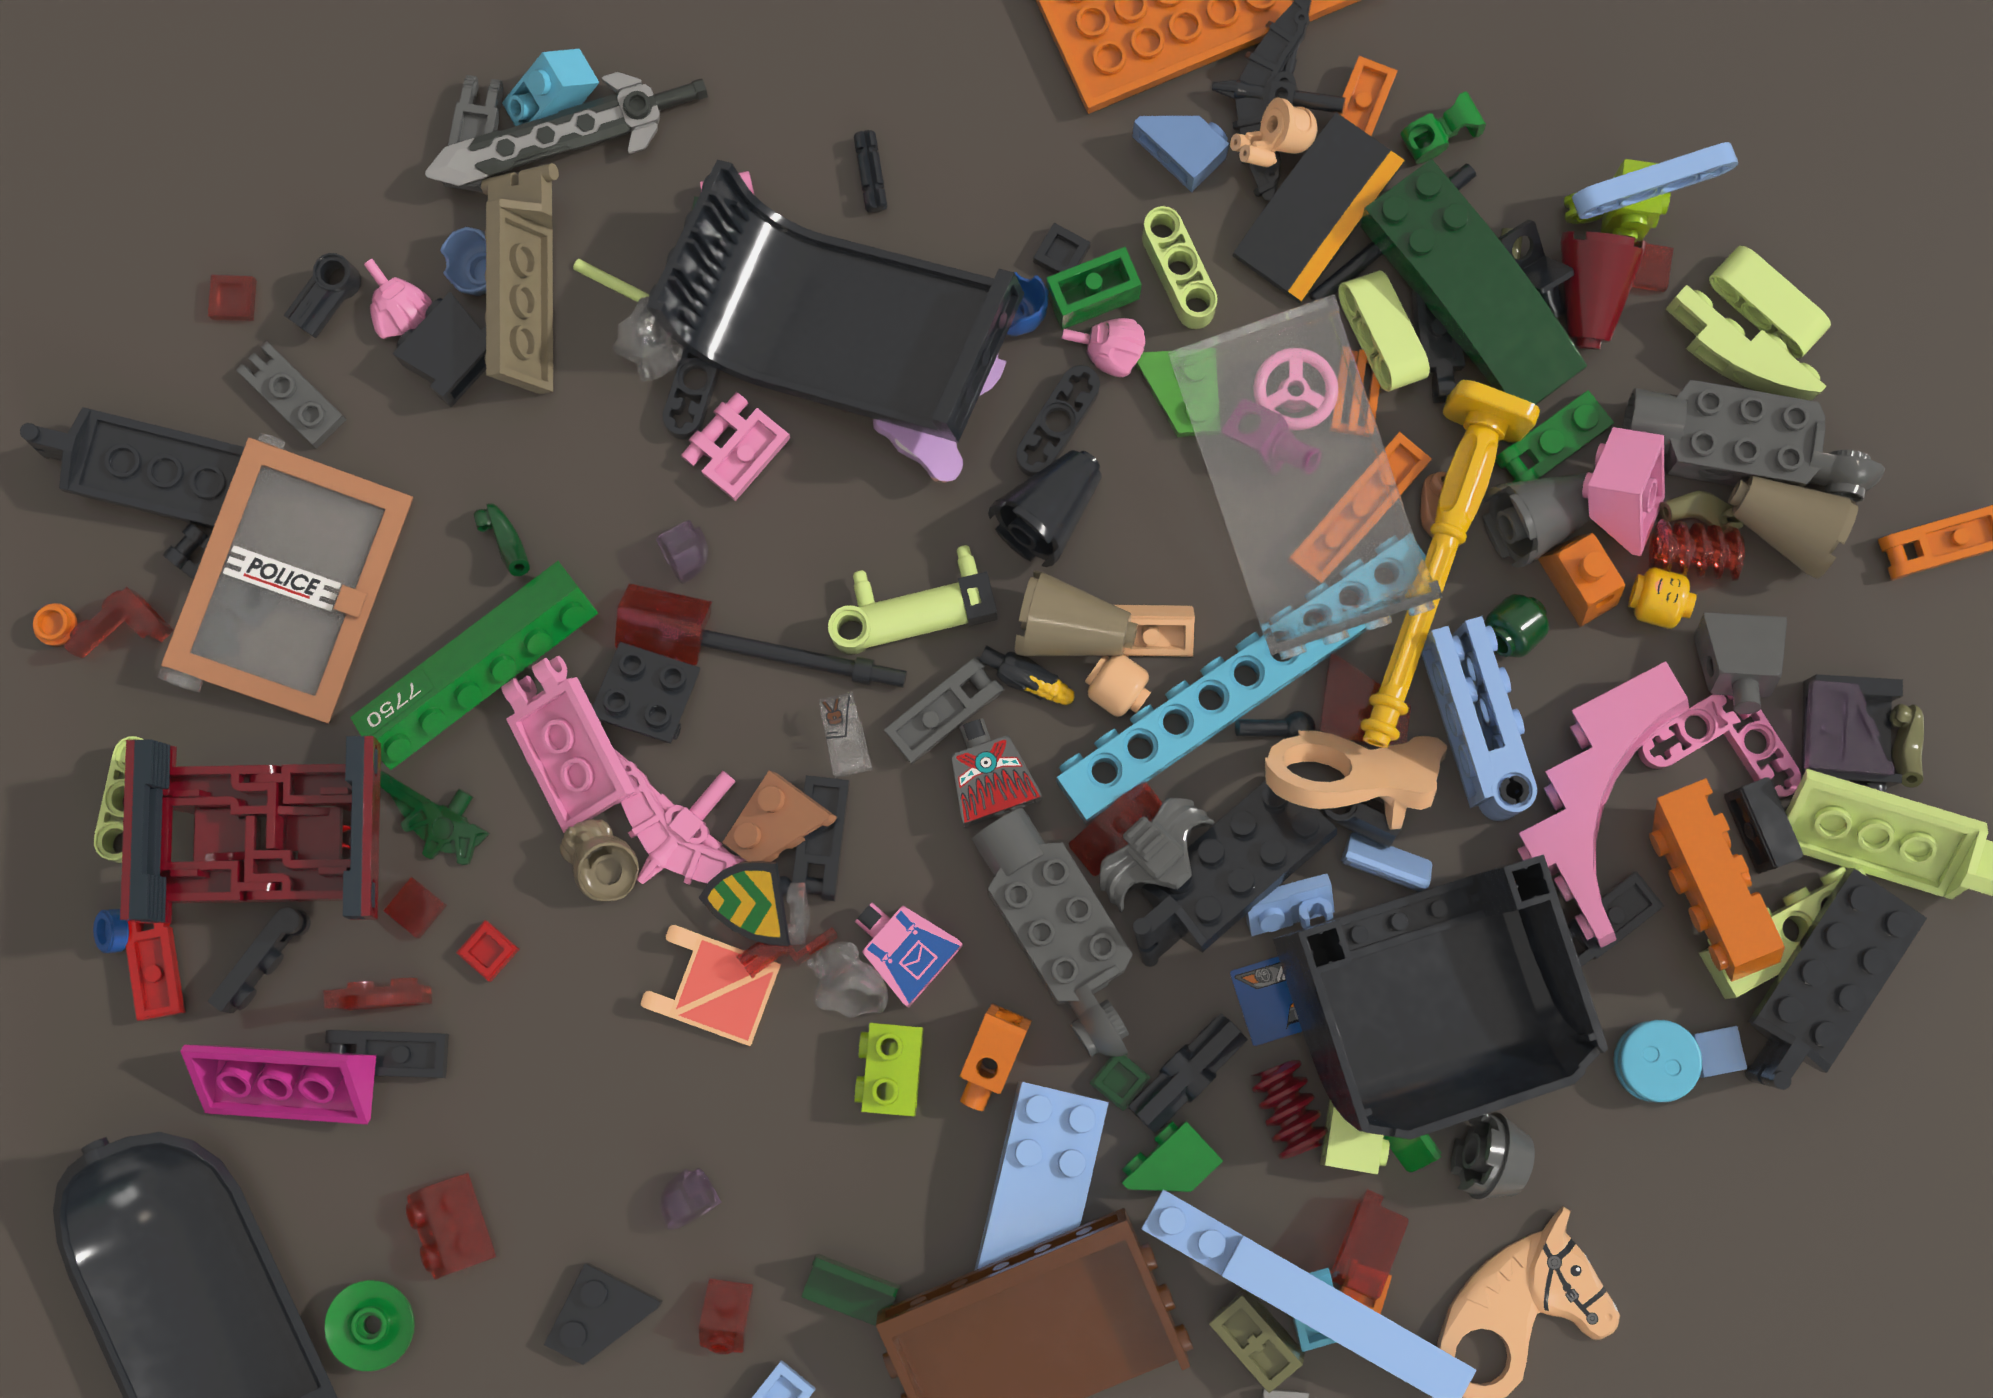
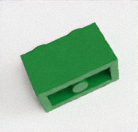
[1046,247,1142,330]

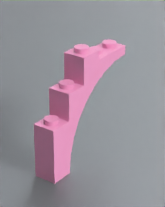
[1517,661,1689,948]

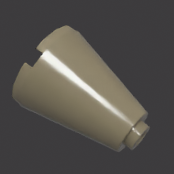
[1728,476,1858,579]
[1015,570,1138,656]

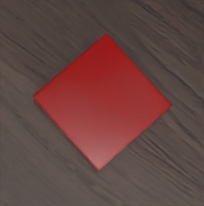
[456,920,520,982]

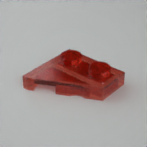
[323,978,432,1011]

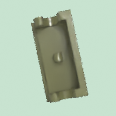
[1209,1288,1305,1393]

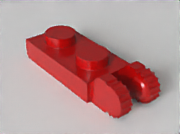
[126,921,185,1021]

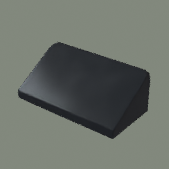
[1724,777,1803,874]

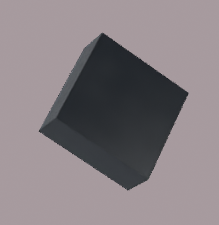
[1033,223,1091,274]

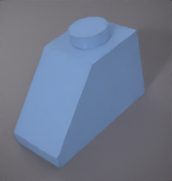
[1132,116,1229,192]

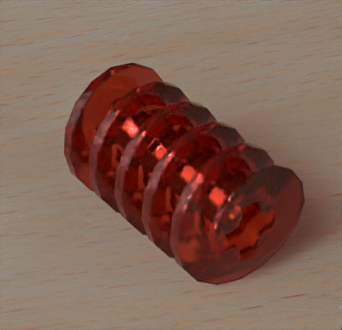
[1649,519,1745,582]

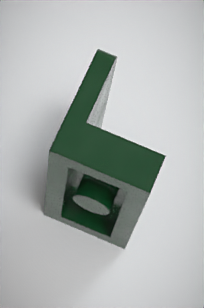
[801,1254,900,1326]

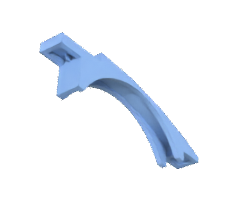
[1141,1189,1476,1398]

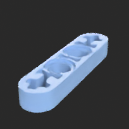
[1572,142,1738,219]

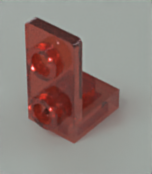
[64,587,174,658]
[1069,782,1163,876]

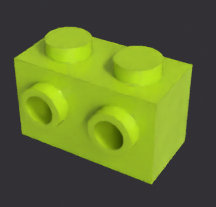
[1600,159,1671,243]
[854,1023,924,1117]

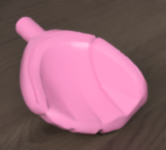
[364,259,432,339]
[1061,318,1145,377]

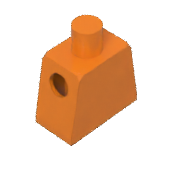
[1538,533,1625,627]
[960,1003,1032,1111]

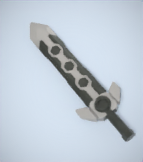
[425,72,708,186]

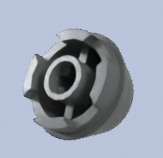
[1451,1112,1535,1199]

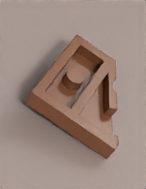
[722,770,837,862]

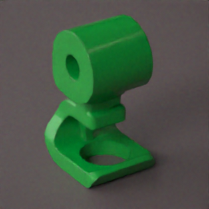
[1400,91,1486,164]

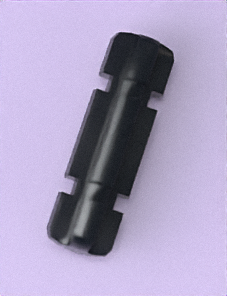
[854,130,887,213]

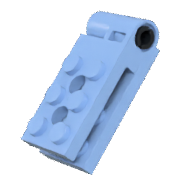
[1421,616,1537,821]

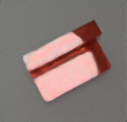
[615,583,712,666]
[1331,1189,1409,1300]

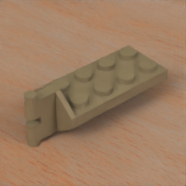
[481,163,559,394]

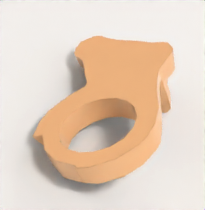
[1265,730,1447,830]

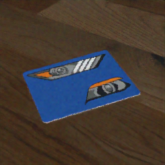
[1230,956,1302,1046]

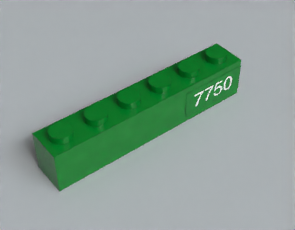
[350,561,598,771]

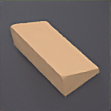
[1115,605,1195,657]

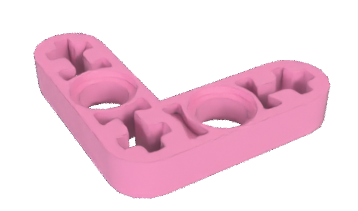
[1638,694,1801,799]

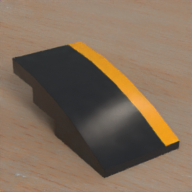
[1232,112,1405,304]

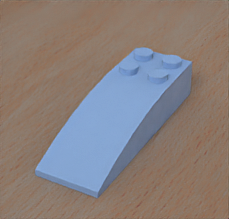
[974,1081,1109,1271]

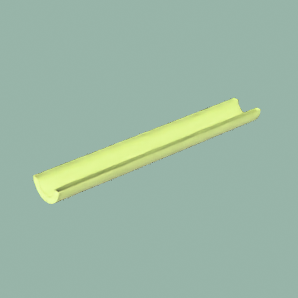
[573,259,649,306]

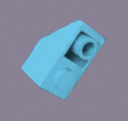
[502,49,600,126]

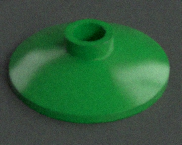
[325,1280,415,1371]

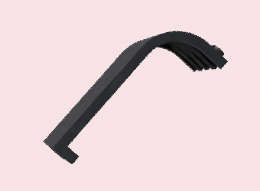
[646,159,1025,443]

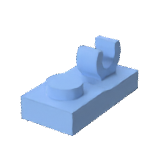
[1246,873,1335,936]

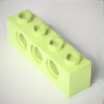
[1699,866,1866,999]

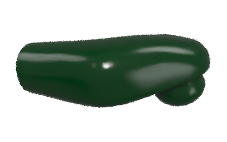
[473,503,530,576]

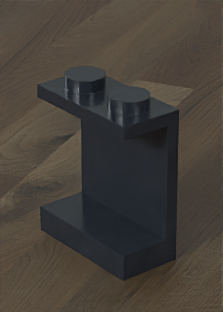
[1802,674,1903,793]

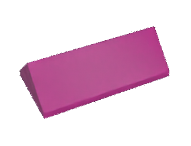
[181,1045,376,1125]

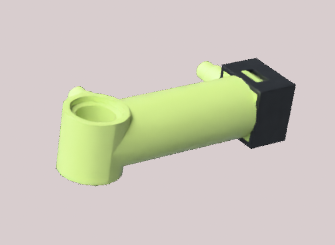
[828,545,998,655]

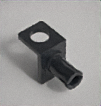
[1498,220,1574,318]

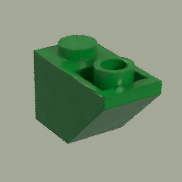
[1120,1121,1223,1192]

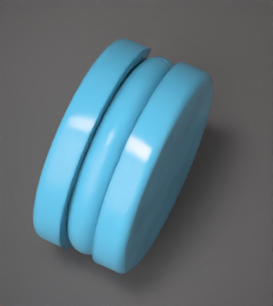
[1613,1020,1702,1102]

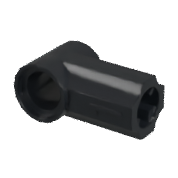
[284,253,361,338]
[1318,799,1400,848]

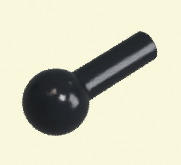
[1235,711,1316,739]

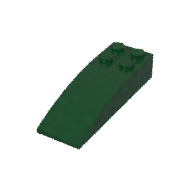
[1360,159,1587,405]

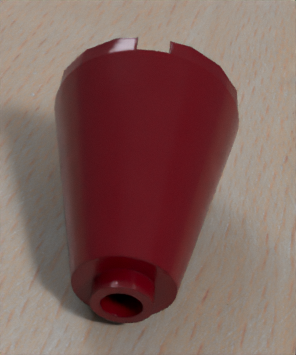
[1560,231,1646,350]

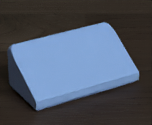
[1340,833,1432,892]

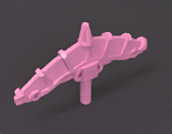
[614,749,747,885]

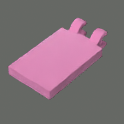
[501,656,635,833]

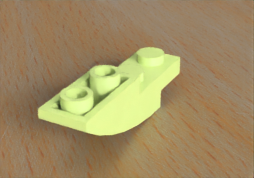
[1666,285,1826,401]

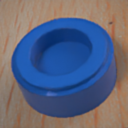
[93,909,129,953]

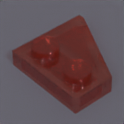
[1319,654,1411,746]

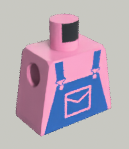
[855,903,963,1008]

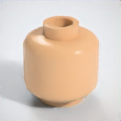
[1085,654,1151,717]

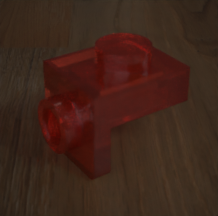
[699,1278,753,1354]

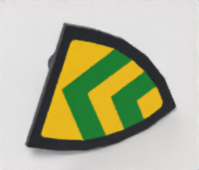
[699,861,792,946]

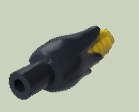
[979,645,1075,705]

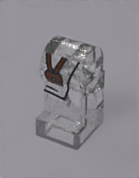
[819,692,873,779]

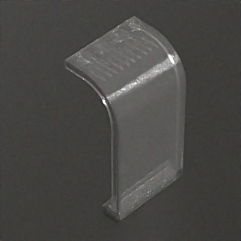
[1168,294,1443,660]

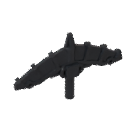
[1212,0,1346,201]

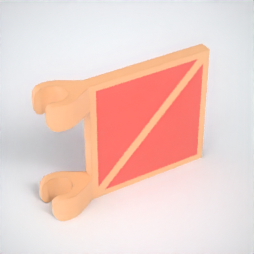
[641,925,781,1046]

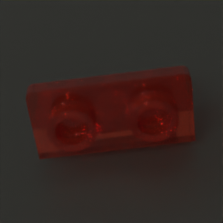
[406,1173,496,1280]

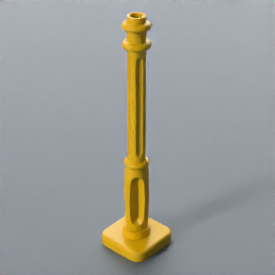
[1360,380,1540,748]

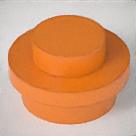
[33,603,78,646]

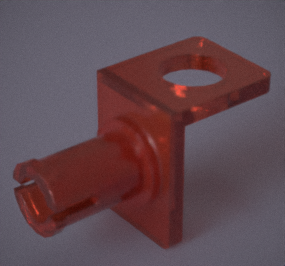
[736,927,838,979]

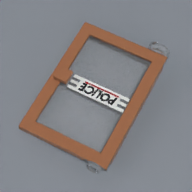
[157,433,413,724]

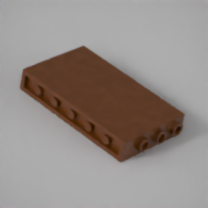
[876,1208,1194,1398]

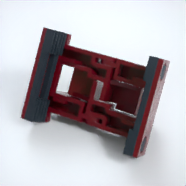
[120,736,381,924]

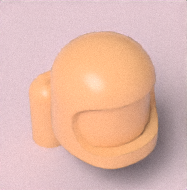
[1230,97,1318,167]

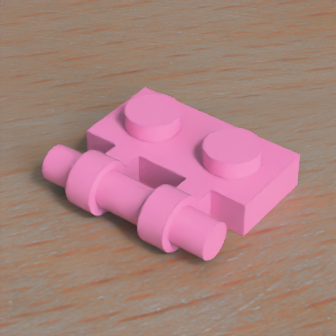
[681,392,790,501]

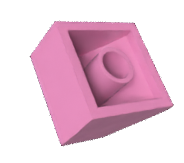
[1582,427,1665,556]

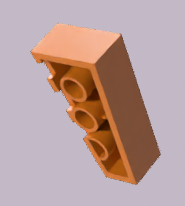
[1649,778,1785,982]

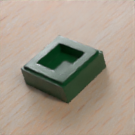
[1089,1055,1151,1111]

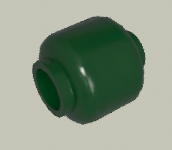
[1484,594,1549,658]

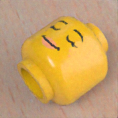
[1628,567,1696,629]

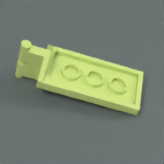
[1785,769,1993,899]

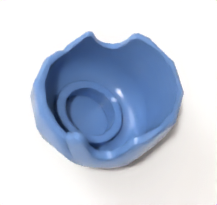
[440,227,486,296]

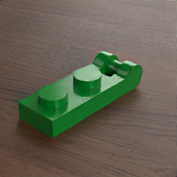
[1495,390,1614,482]

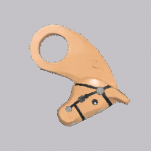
[1437,1206,1620,1398]

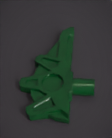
[380,771,490,865]

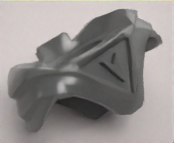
[1099,798,1215,913]

